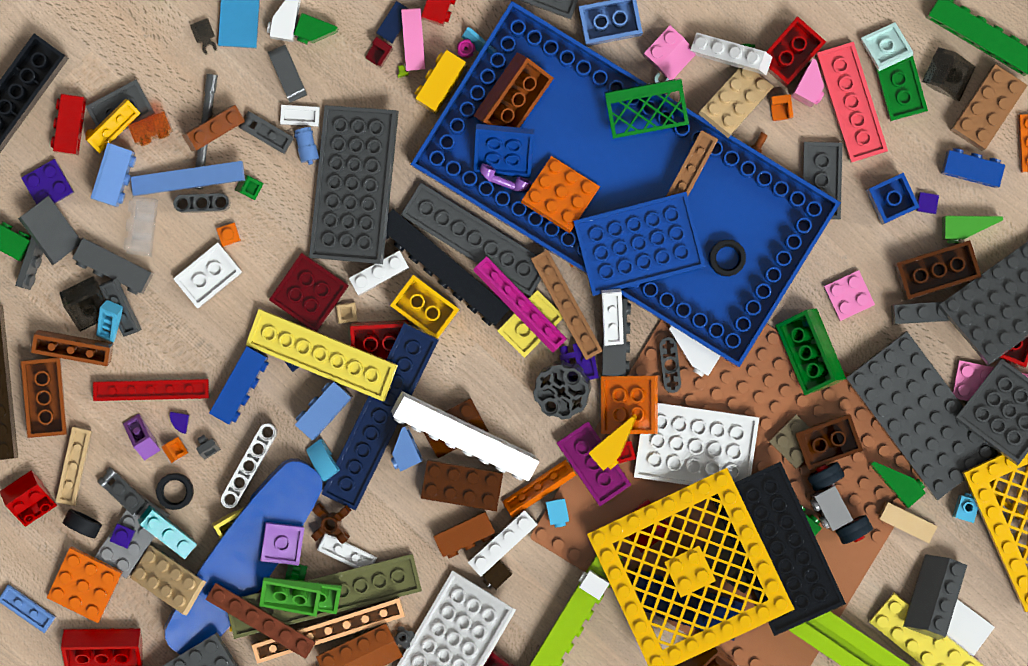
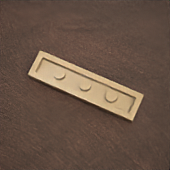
[56,427,92,506]

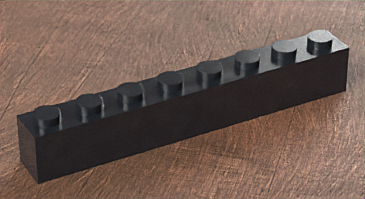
[386,209,510,326]

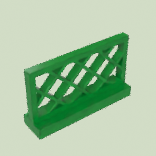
[604,78,689,139]

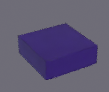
[916,192,939,214]

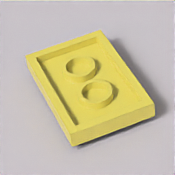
[497,290,563,358]

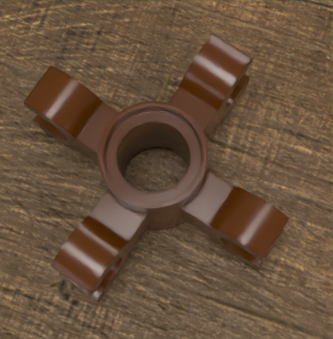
[311,502,351,544]

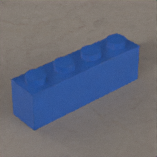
[209,346,269,425]

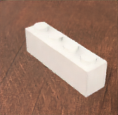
[690,32,772,75]
[468,510,538,577]

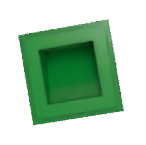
[235,174,264,200]

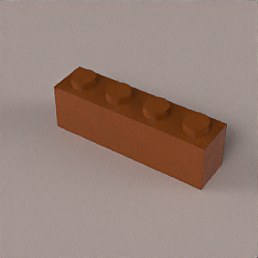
[31,330,114,366]

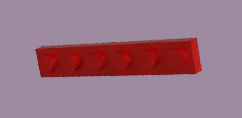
[93,379,209,401]

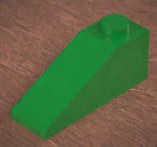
[869,461,926,508]

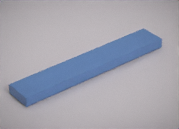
[131,161,245,196]

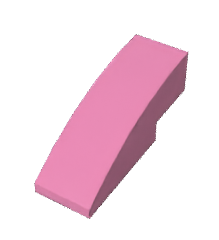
[401,8,425,71]

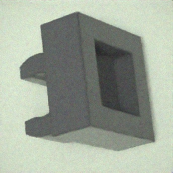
[196,435,221,460]

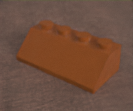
[316,623,403,666]

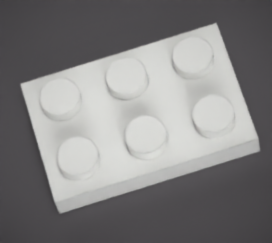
[174,242,242,309]

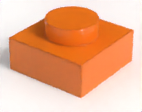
[217,223,241,247]
[162,437,188,463]

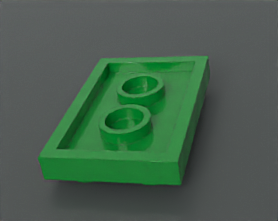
[875,56,928,122]

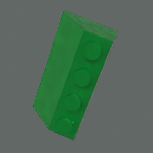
[776,309,846,395]

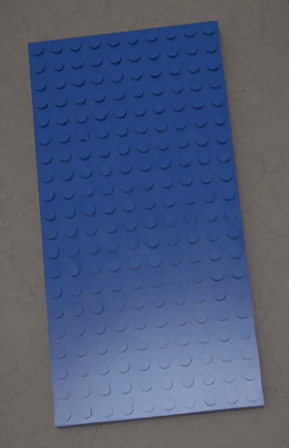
[410,1,841,367]

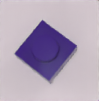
[110,523,136,549]

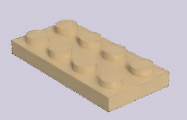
[699,68,774,138]
[130,545,206,616]

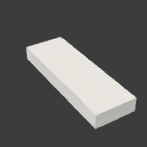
[601,289,624,346]
[317,533,377,568]

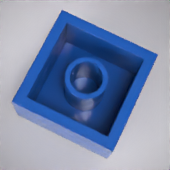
[866,172,920,225]

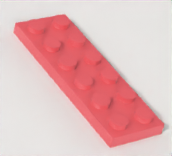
[817,42,888,163]

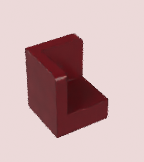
[365,37,393,68]

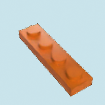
[502,459,576,518]

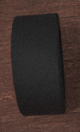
[709,240,746,277]
[156,473,194,510]
[63,509,102,538]

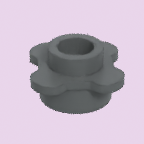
[394,626,415,649]

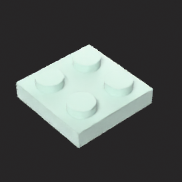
[861,22,913,71]

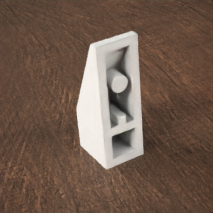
[267,0,301,42]
[668,326,720,377]

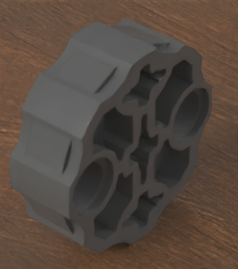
[533,360,591,420]

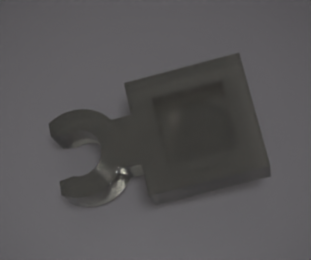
[190,18,217,55]

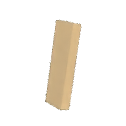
[878,501,938,543]

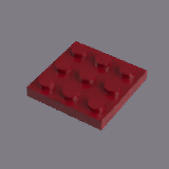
[269,253,349,332]

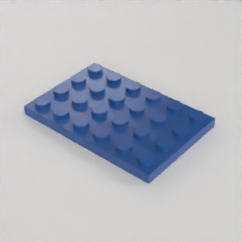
[573,192,706,296]

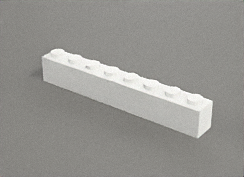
[391,391,539,481]

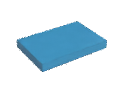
[218,0,260,49]

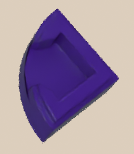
[170,412,190,434]

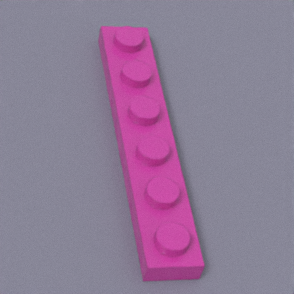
[473,257,567,352]

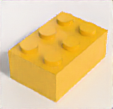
[415,50,467,115]
[390,275,460,339]

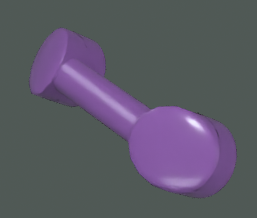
[480,164,531,191]

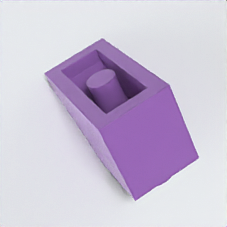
[123,414,160,461]

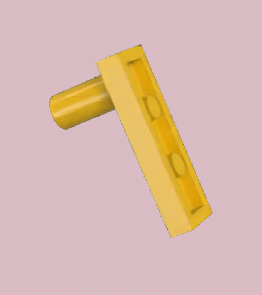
[85,99,140,154]

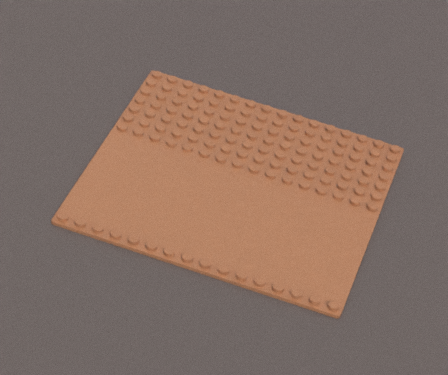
[530,320,922,666]

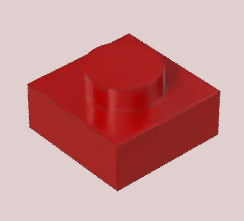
[617,441,636,464]

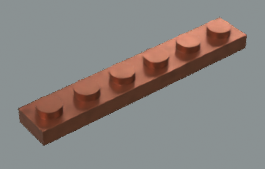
[206,583,316,659]

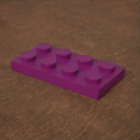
[557,422,631,506]

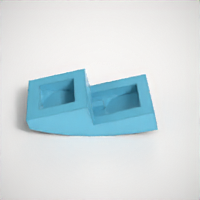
[306,438,340,482]

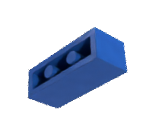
[941,148,1005,188]

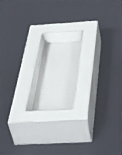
[280,105,320,127]

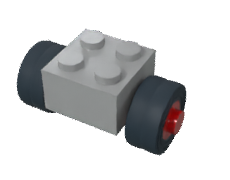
[807,462,873,544]

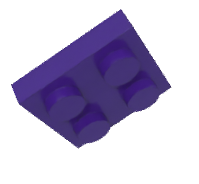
[21,159,75,204]

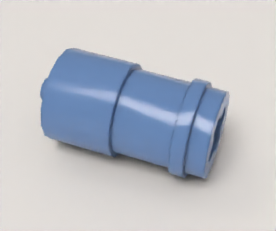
[294,127,319,165]

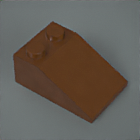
[795,413,863,470]

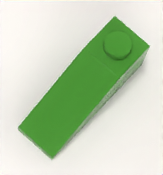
[942,216,1003,244]

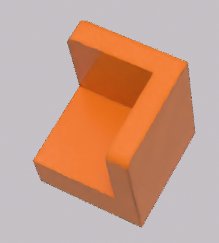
[770,94,793,121]

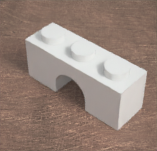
[349,250,409,296]

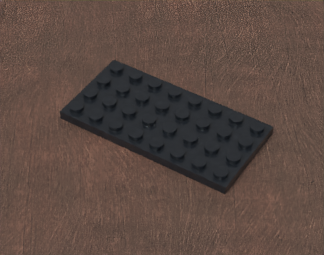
[712,462,846,636]

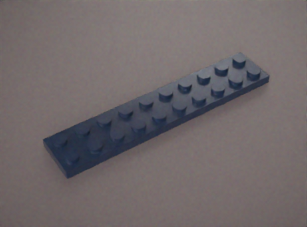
[321,322,439,511]

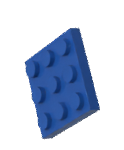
[473,124,535,177]

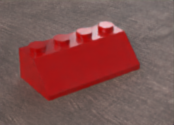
[61,628,143,666]

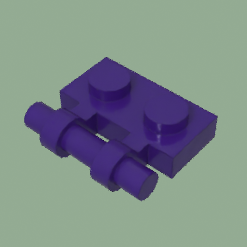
[559,343,599,380]

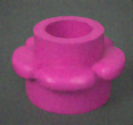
[457,39,475,58]

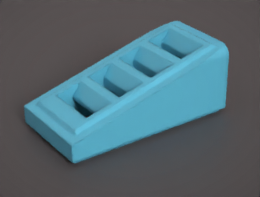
[96,300,123,343]

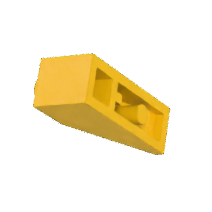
[589,414,637,471]

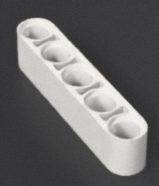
[221,423,277,508]

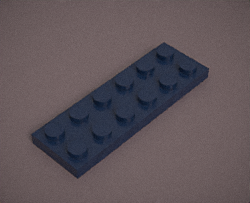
[631,568,743,641]

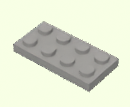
[95,495,170,579]

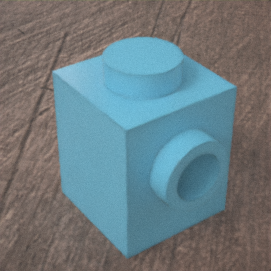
[952,493,978,523]
[546,498,569,528]

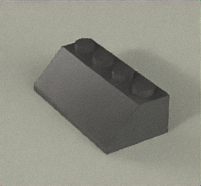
[903,554,967,640]

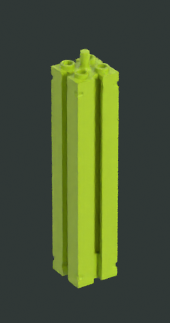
[757,601,910,666]

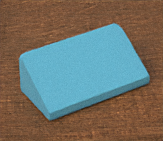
[462,27,497,55]

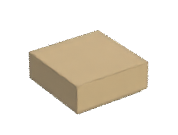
[336,303,358,324]

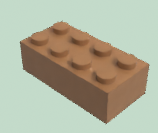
[950,64,1028,151]

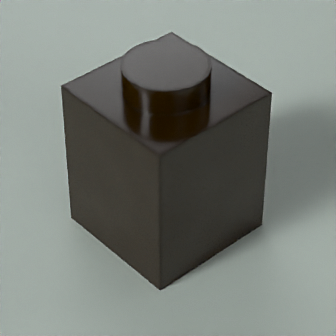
[483,560,513,590]

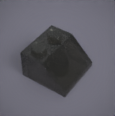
[922,47,975,101]
[59,276,109,332]

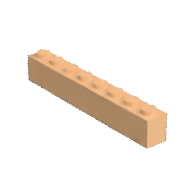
[251,597,406,664]

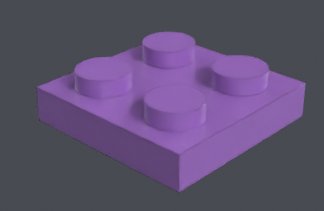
[260,522,304,566]

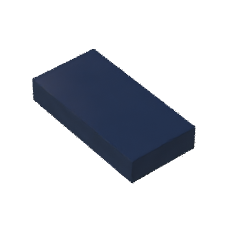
[376,1,409,44]

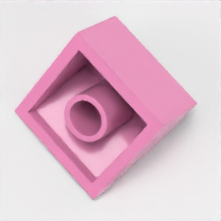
[643,25,696,80]
[791,59,824,107]

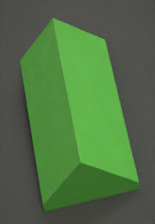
[259,576,342,617]

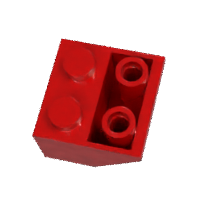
[0,470,57,527]

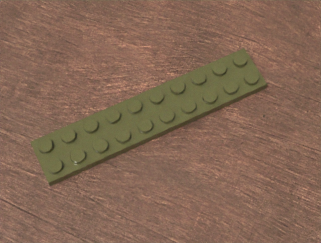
[228,554,422,639]

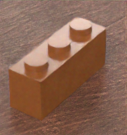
[182,105,245,152]
[433,511,495,559]

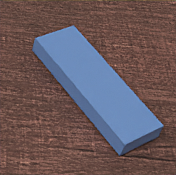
[0,584,56,633]

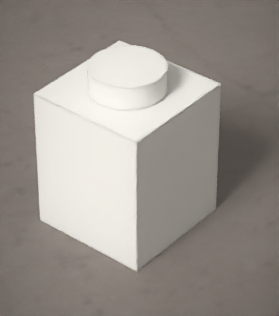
[579,570,609,600]

